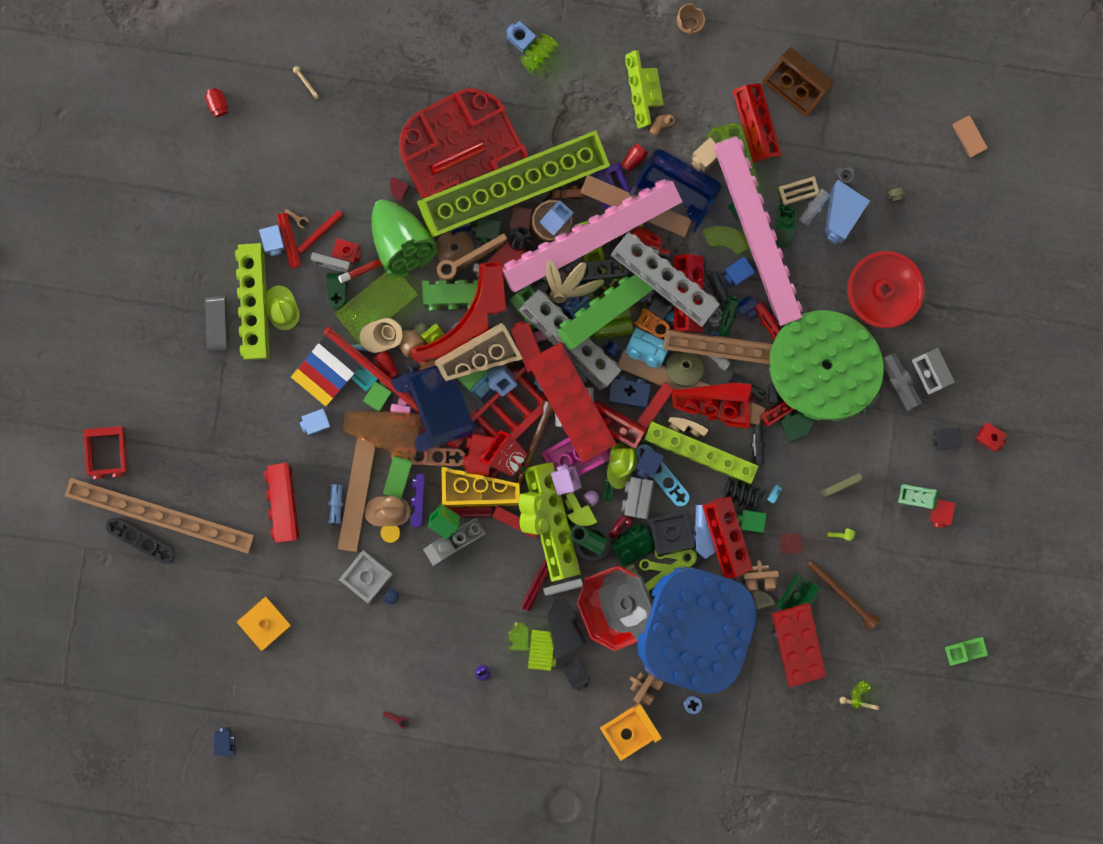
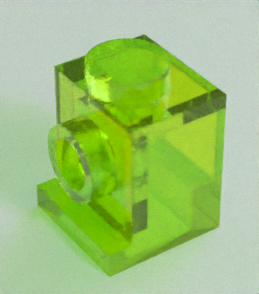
[509,623,528,650]

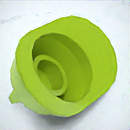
[267,286,300,330]
[607,443,639,489]

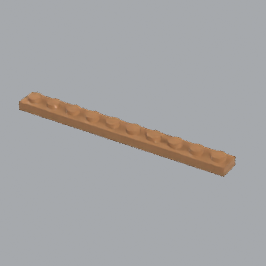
[65,478,255,554]

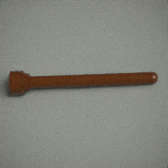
[516,399,554,486]
[807,560,880,631]

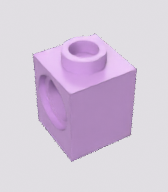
[551,464,582,496]

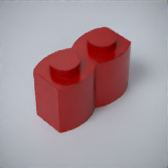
[462,433,495,476]

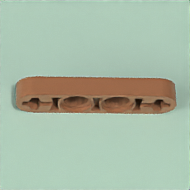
[391,447,465,466]

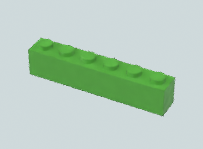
[557,264,653,350]

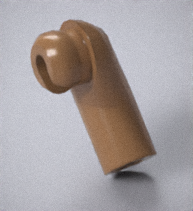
[649,114,675,136]

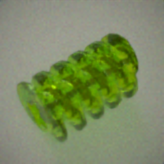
[519,33,560,76]

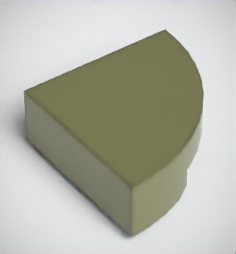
[752,590,775,609]

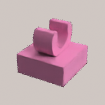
[390,398,411,422]

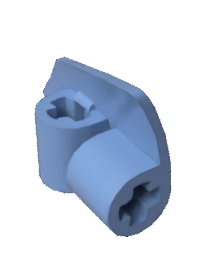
[692,505,716,559]

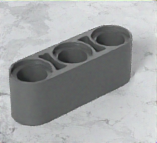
[205,296,228,352]

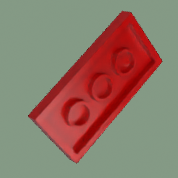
[772,603,826,687]

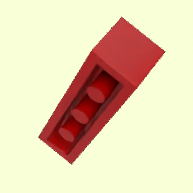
[637,382,675,428]
[759,400,794,426]
[492,506,536,538]

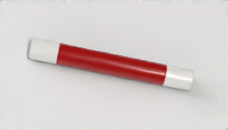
[338,259,383,283]

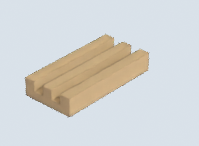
[778,176,820,206]

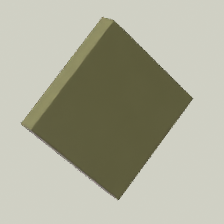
[821,473,862,497]

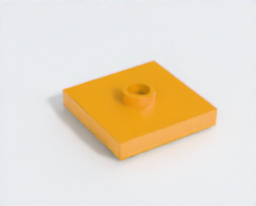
[237,597,291,651]

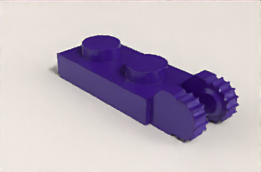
[410,474,425,528]

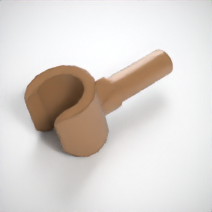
[285,209,309,229]

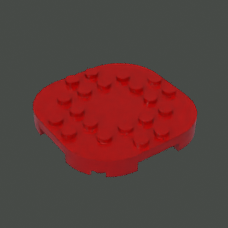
[399,88,528,199]

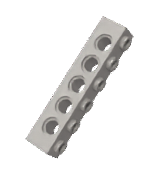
[611,232,719,327]
[518,290,621,390]

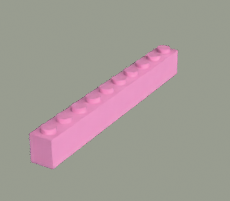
[713,136,803,326]
[502,179,682,292]

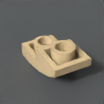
[667,417,708,437]

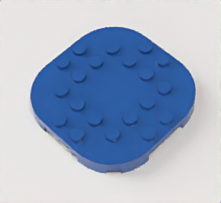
[638,567,756,694]

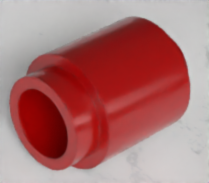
[204,88,229,118]

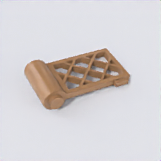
[437,234,507,283]

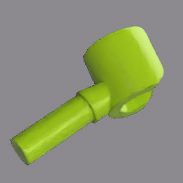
[828,528,856,541]

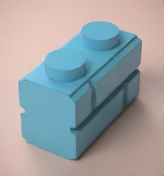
[625,328,668,368]

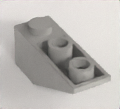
[423,518,486,566]

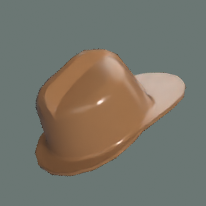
[364,496,411,526]

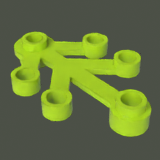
[639,549,697,594]

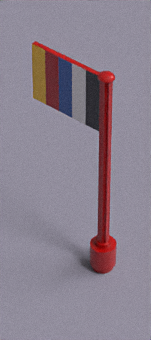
[291,327,466,449]

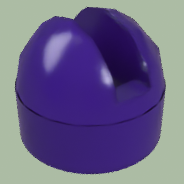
[475,665,491,681]

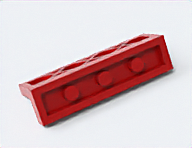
[733,83,782,163]

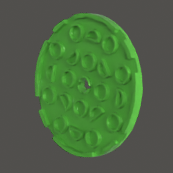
[769,310,884,421]

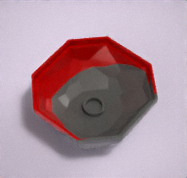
[577,565,653,651]

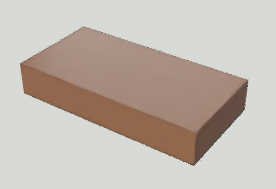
[952,115,988,158]

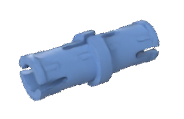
[328,484,343,524]

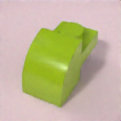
[564,492,597,526]

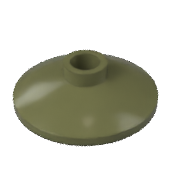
[666,351,704,386]

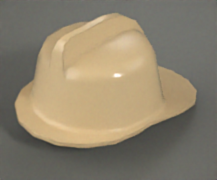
[360,318,403,353]

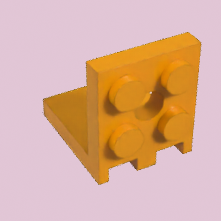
[600,703,662,761]

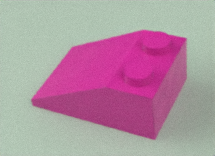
[542,438,610,476]

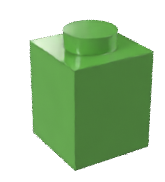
[363,382,392,412]

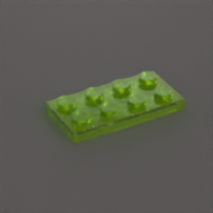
[335,272,418,344]

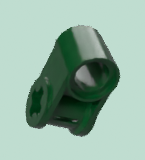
[327,273,347,310]

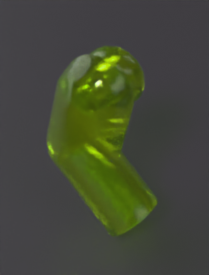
[851,681,870,708]

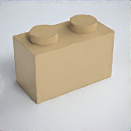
[691,137,718,173]

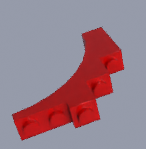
[410,261,506,363]

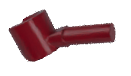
[383,711,409,729]

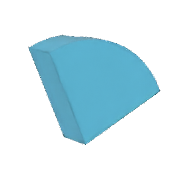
[766,485,782,504]

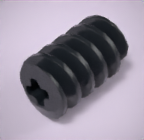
[723,477,765,512]

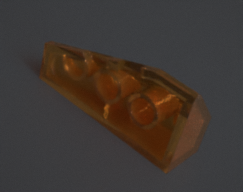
[342,411,421,459]

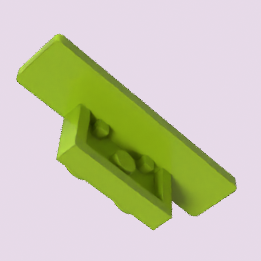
[625,50,664,129]

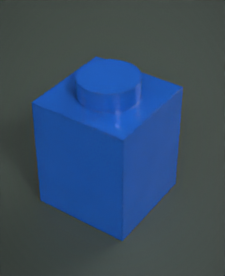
[724,257,755,287]

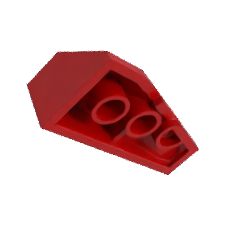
[672,383,753,428]

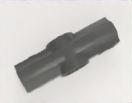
[883,353,922,411]

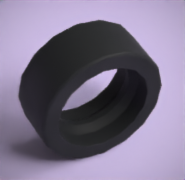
[574,525,611,562]

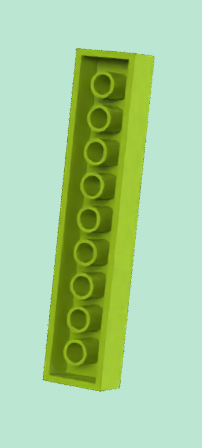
[417,131,610,237]

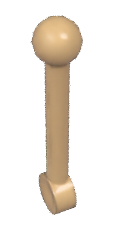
[293,66,319,99]
[840,697,880,710]

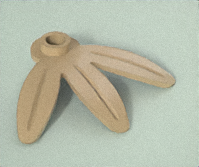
[546,260,604,303]

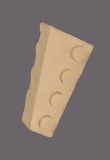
[434,323,523,381]

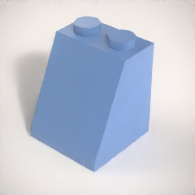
[824,180,870,244]

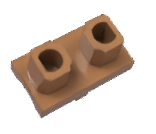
[742,560,779,592]
[629,673,664,706]

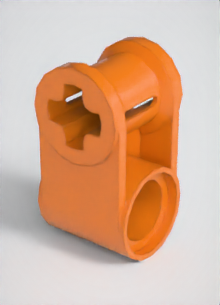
[632,308,669,340]

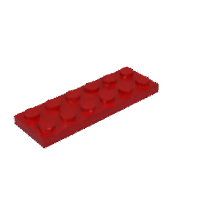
[527,342,617,463]

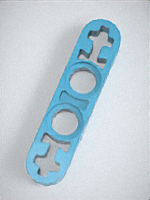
[636,444,689,506]

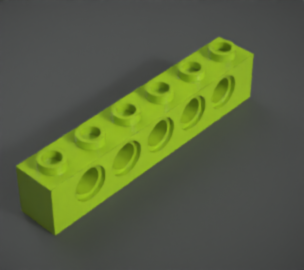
[235,243,270,361]
[643,422,758,485]
[524,462,581,582]

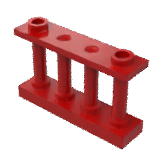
[469,367,547,440]

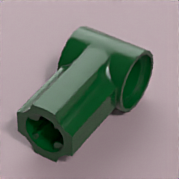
[569,525,608,555]

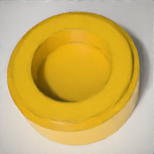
[381,526,400,543]

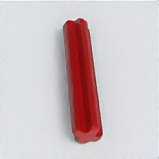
[432,142,486,174]
[277,213,301,268]

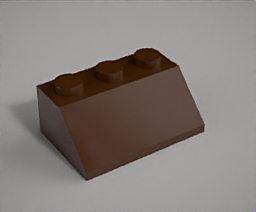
[762,47,834,117]

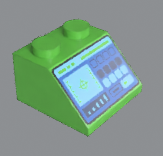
[456,366,497,405]

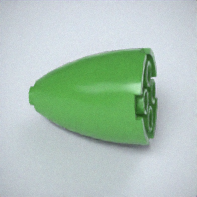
[371,199,437,277]

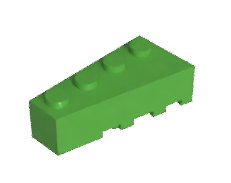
[422,280,478,311]

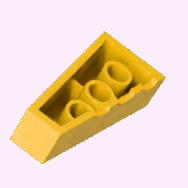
[442,467,520,507]

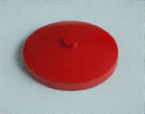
[847,251,924,328]

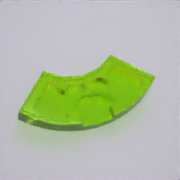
[702,226,750,255]

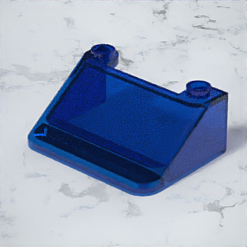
[391,365,474,453]

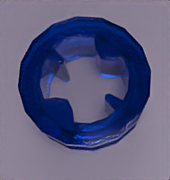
[603,340,622,358]

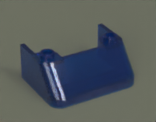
[629,149,722,233]

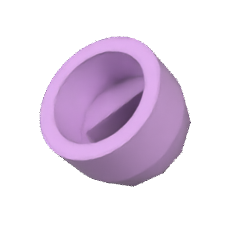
[582,490,599,507]

